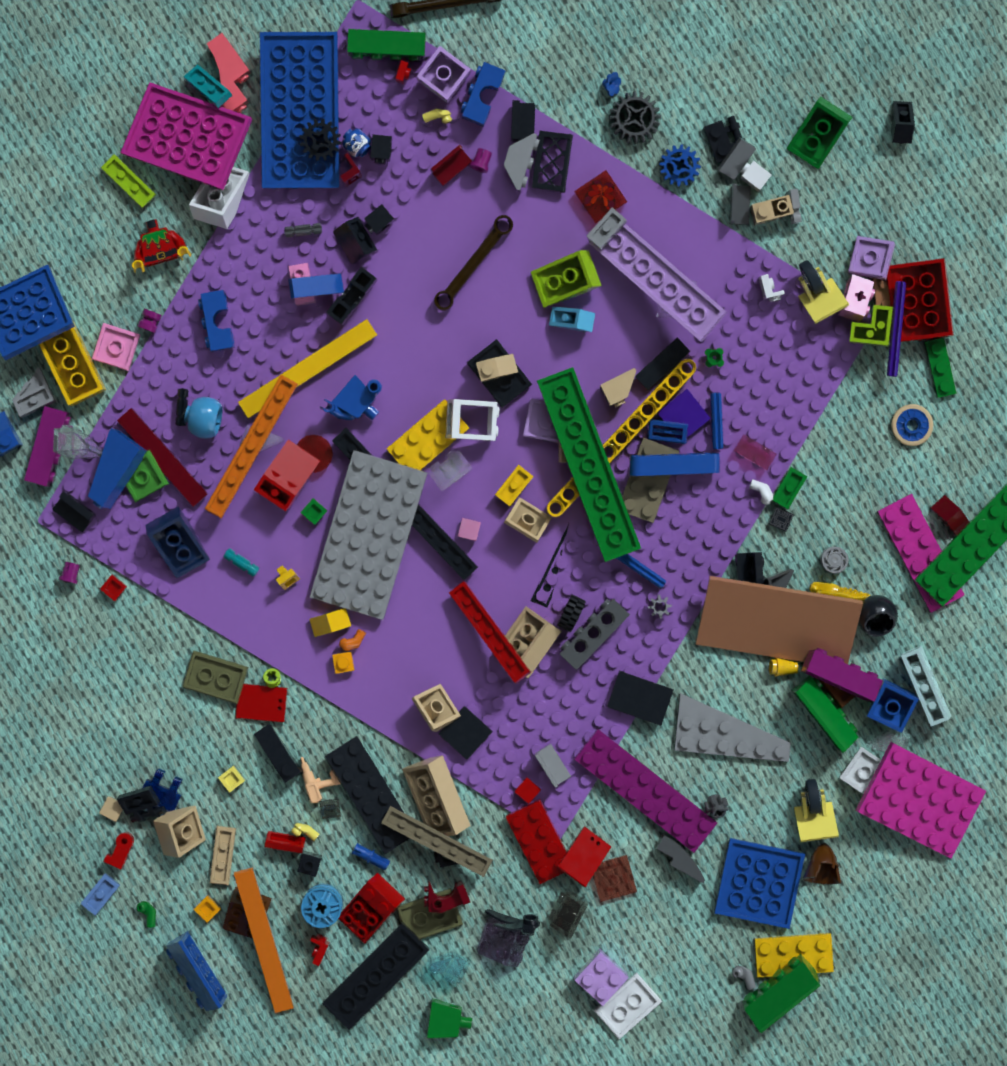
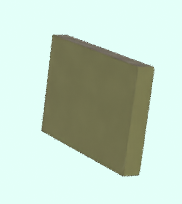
[182,650,249,704]
[397,888,463,939]

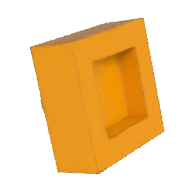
[332,651,355,674]
[193,895,221,923]

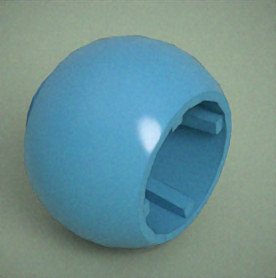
[184,397,223,439]

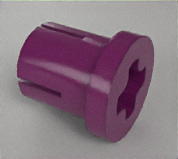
[469,148,492,173]
[58,561,80,584]

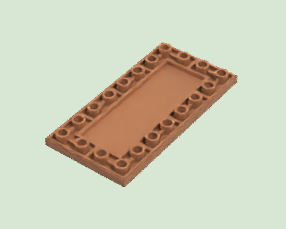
[696,576,863,664]

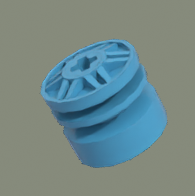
[301,883,343,928]

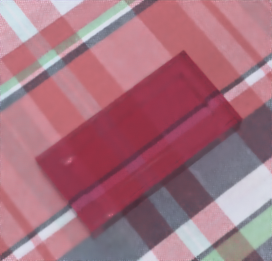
[734,434,777,471]

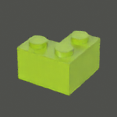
[850,305,893,347]

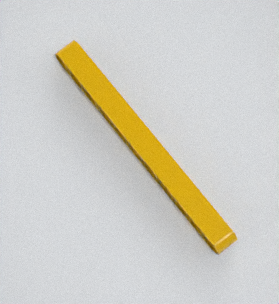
[546,359,696,517]

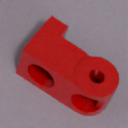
[103,832,134,869]

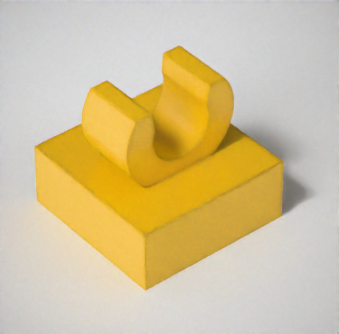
[276,565,300,590]

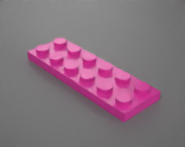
[877,494,965,613]

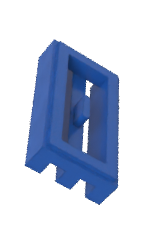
[648,419,689,444]

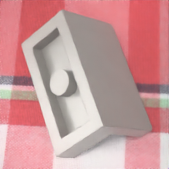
[587,207,627,250]
[535,743,571,788]

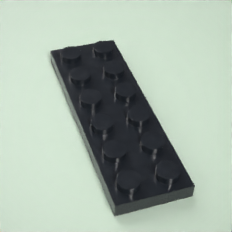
[324,736,410,854]
[322,922,430,1030]

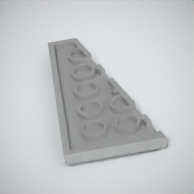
[674,693,791,762]

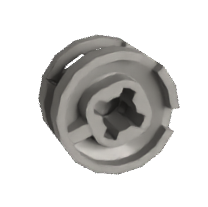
[820,546,849,573]

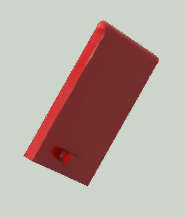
[235,684,288,722]
[557,826,611,887]

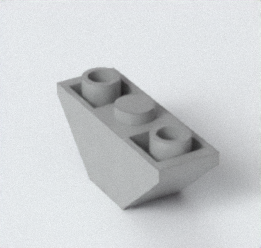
[504,133,540,191]

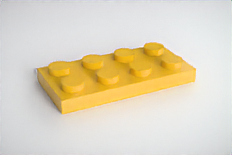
[387,399,469,470]
[754,933,834,977]

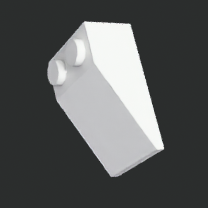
[189,167,249,229]

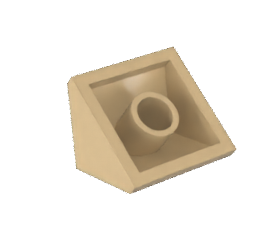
[504,497,552,543]
[412,684,461,732]

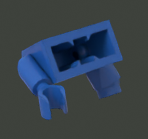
[320,375,382,421]

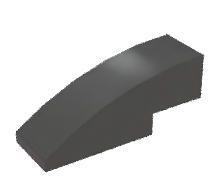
[656,833,705,883]

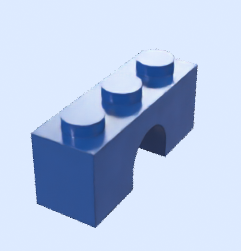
[460,62,506,127]
[198,290,235,352]

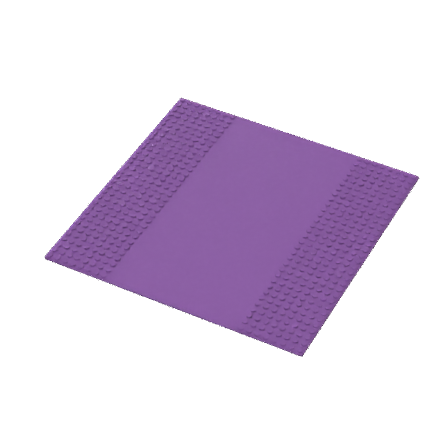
[38,0,872,839]

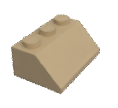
[505,606,562,679]

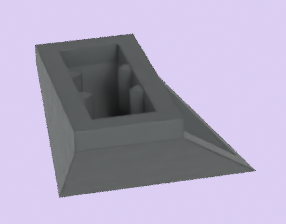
[765,568,794,588]

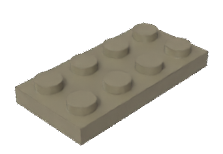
[622,438,679,523]

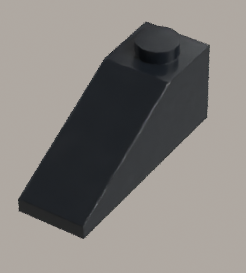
[254,723,302,783]

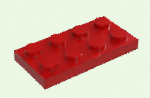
[506,799,567,884]

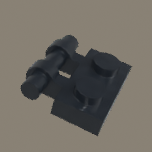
[704,116,746,163]
[117,786,166,823]

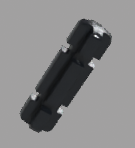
[175,388,189,426]

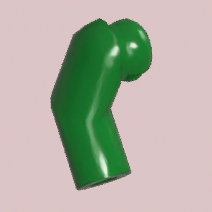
[136,901,156,928]

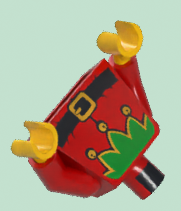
[132,219,191,273]

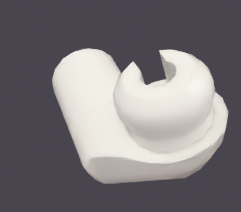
[749,479,773,505]

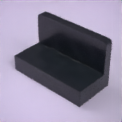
[511,100,535,142]
[333,217,377,264]
[52,491,97,532]

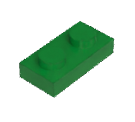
[772,467,808,510]

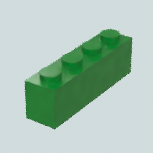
[347,29,426,62]

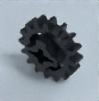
[299,119,341,161]

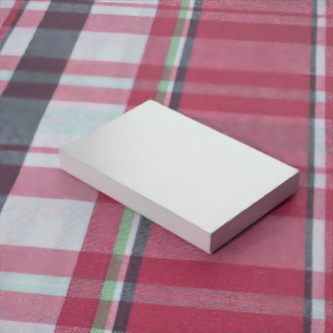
[594,972,662,1039]

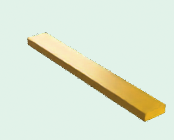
[238,319,378,419]

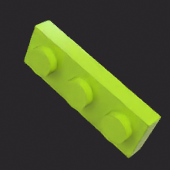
[101,154,156,208]

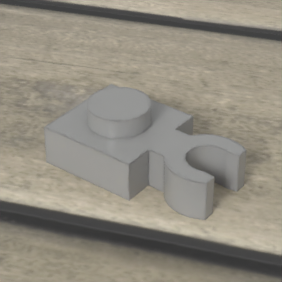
[785,189,802,224]

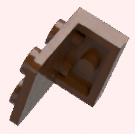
[223,887,272,939]

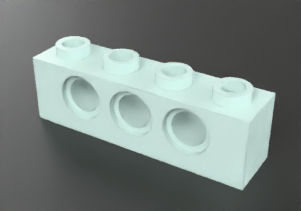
[901,645,951,726]

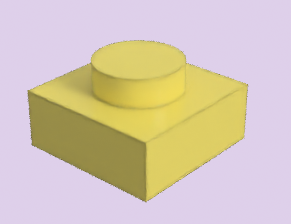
[218,765,245,793]

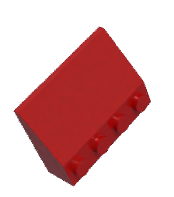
[887,258,954,342]

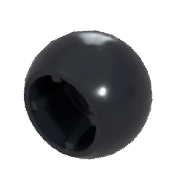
[858,595,898,637]

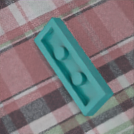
[183,64,232,108]

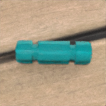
[223,548,259,577]

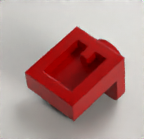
[310,934,330,966]

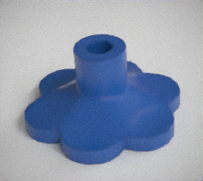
[602,72,621,96]

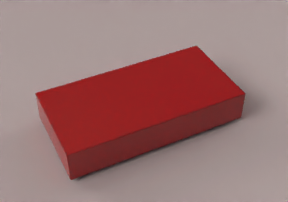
[264,831,306,853]

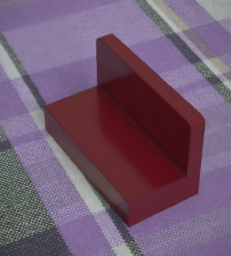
[430,145,472,186]
[340,153,362,187]

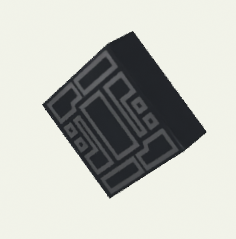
[768,507,794,532]

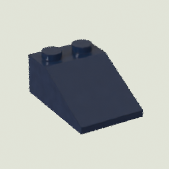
[145,506,210,578]

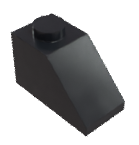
[891,101,915,144]

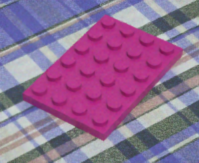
[121,82,252,190]
[856,742,986,859]

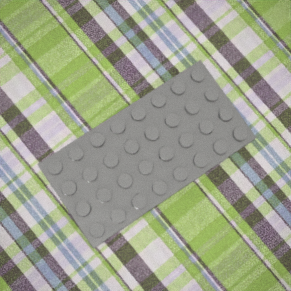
[310,450,428,620]

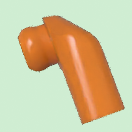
[339,629,366,651]

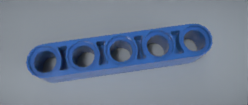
[629,453,720,476]

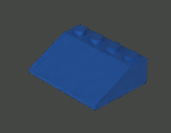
[166,931,227,1011]

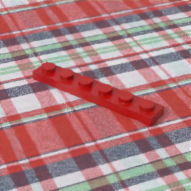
[449,581,531,684]

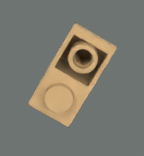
[750,195,794,226]

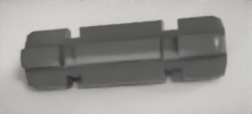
[284,223,322,238]

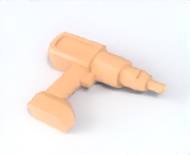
[300,757,340,803]

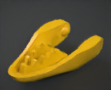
[809,582,870,600]

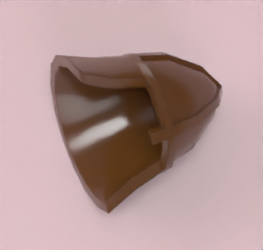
[802,843,841,885]

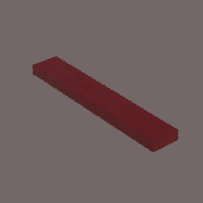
[117,408,208,507]

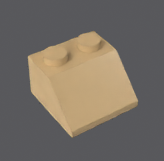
[153,806,206,858]

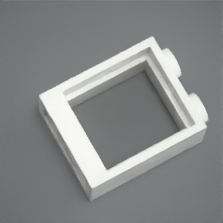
[446,399,499,441]

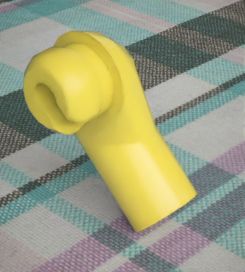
[422,109,452,124]
[291,823,319,841]

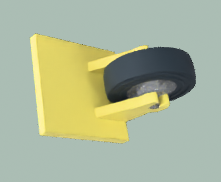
[798,260,849,324]
[794,779,839,842]

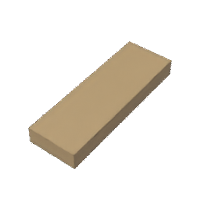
[210,826,236,886]

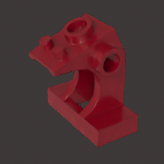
[424,880,470,913]

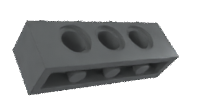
[559,598,630,670]

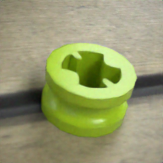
[263,668,281,688]

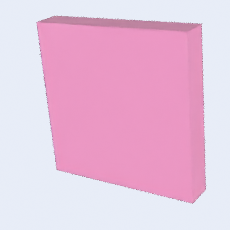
[92,323,140,371]

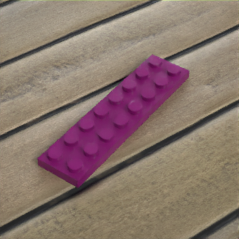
[574,728,718,853]

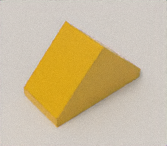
[309,608,351,637]

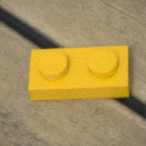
[495,465,534,506]

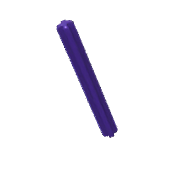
[887,281,906,377]

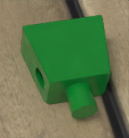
[427,998,472,1038]

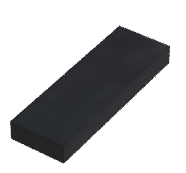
[635,337,690,391]

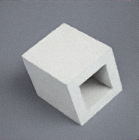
[740,161,771,192]

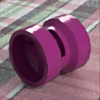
[137,308,162,333]

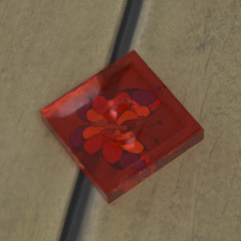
[574,170,627,224]
[593,854,637,902]

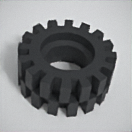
[557,594,586,632]

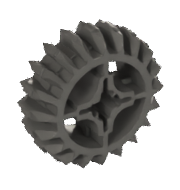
[609,91,661,144]

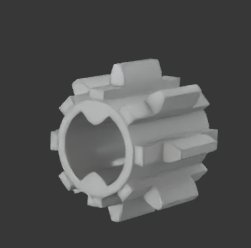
[647,594,672,619]

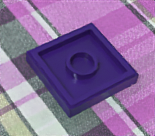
[657,389,711,438]

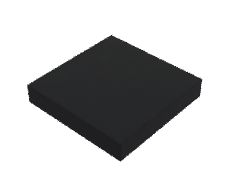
[439,705,493,760]

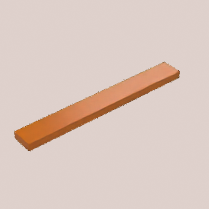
[205,375,298,519]
[234,867,294,1013]

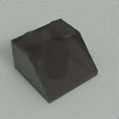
[548,889,588,939]

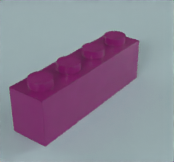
[24,406,71,487]
[801,648,883,702]

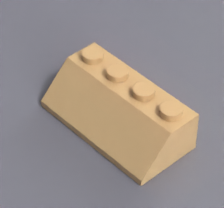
[402,755,471,836]

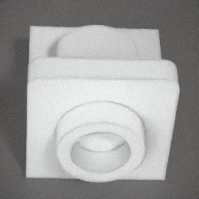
[758,274,785,302]

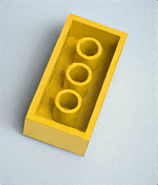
[39,321,106,407]

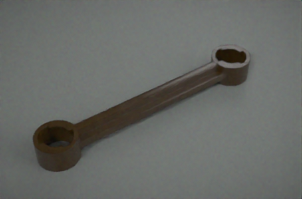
[389,0,502,18]
[434,215,513,311]

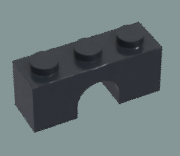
[326,267,377,326]

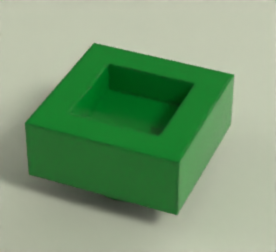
[300,498,328,525]

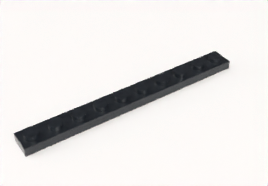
[332,427,478,580]

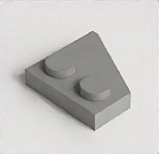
[12,368,56,418]

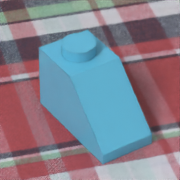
[549,306,595,332]

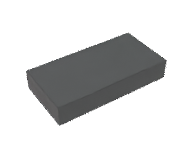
[718,137,756,180]

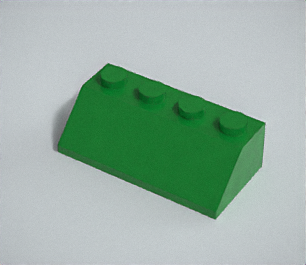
[791,676,858,753]
[742,954,821,1033]

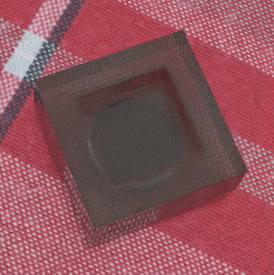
[319,799,341,819]

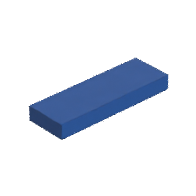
[288,273,344,299]

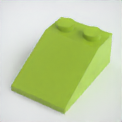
[531,250,602,308]

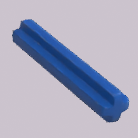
[711,392,723,449]
[616,554,666,589]

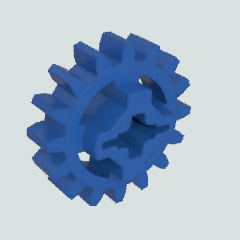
[659,144,701,187]

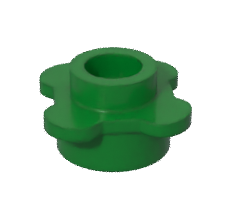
[705,348,724,368]

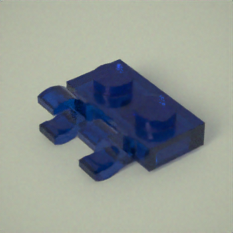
[143,768,183,811]

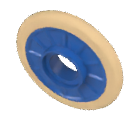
[891,404,933,446]

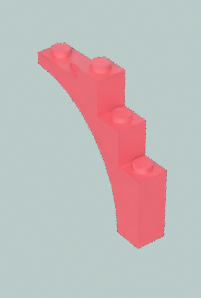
[207,33,251,113]

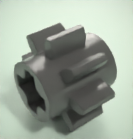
[704,794,729,818]

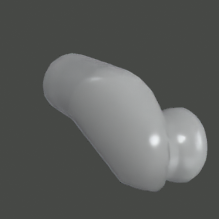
[732,966,756,990]

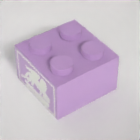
[416,46,471,104]
[574,948,629,1006]

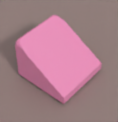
[458,518,481,541]

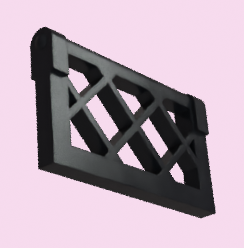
[532,130,573,193]

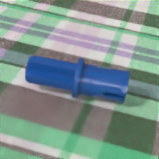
[352,843,390,870]

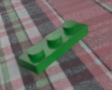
[924,338,957,398]

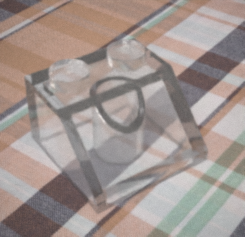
[53,425,103,459]
[428,450,473,492]

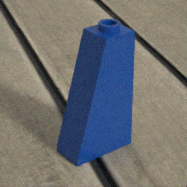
[88,428,147,509]

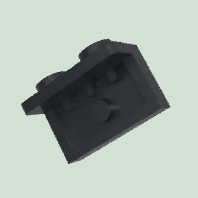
[735,552,766,585]

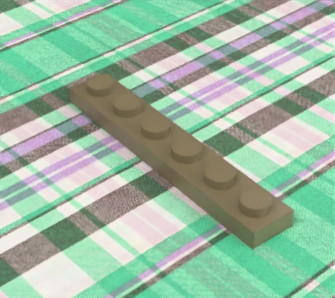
[382,806,493,877]

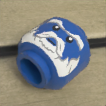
[343,129,371,157]

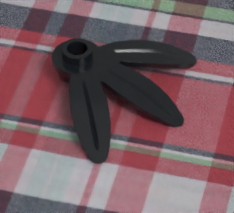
[485,909,540,936]

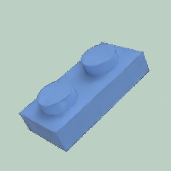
[81,873,120,916]

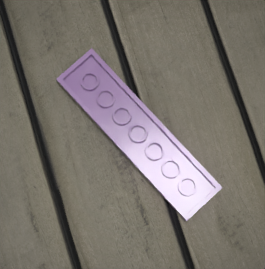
[589,223,727,342]

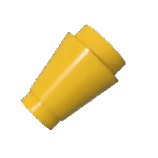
[769,658,798,677]

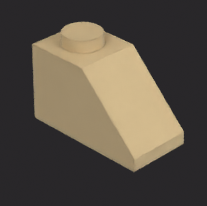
[476,354,518,382]
[600,368,636,408]

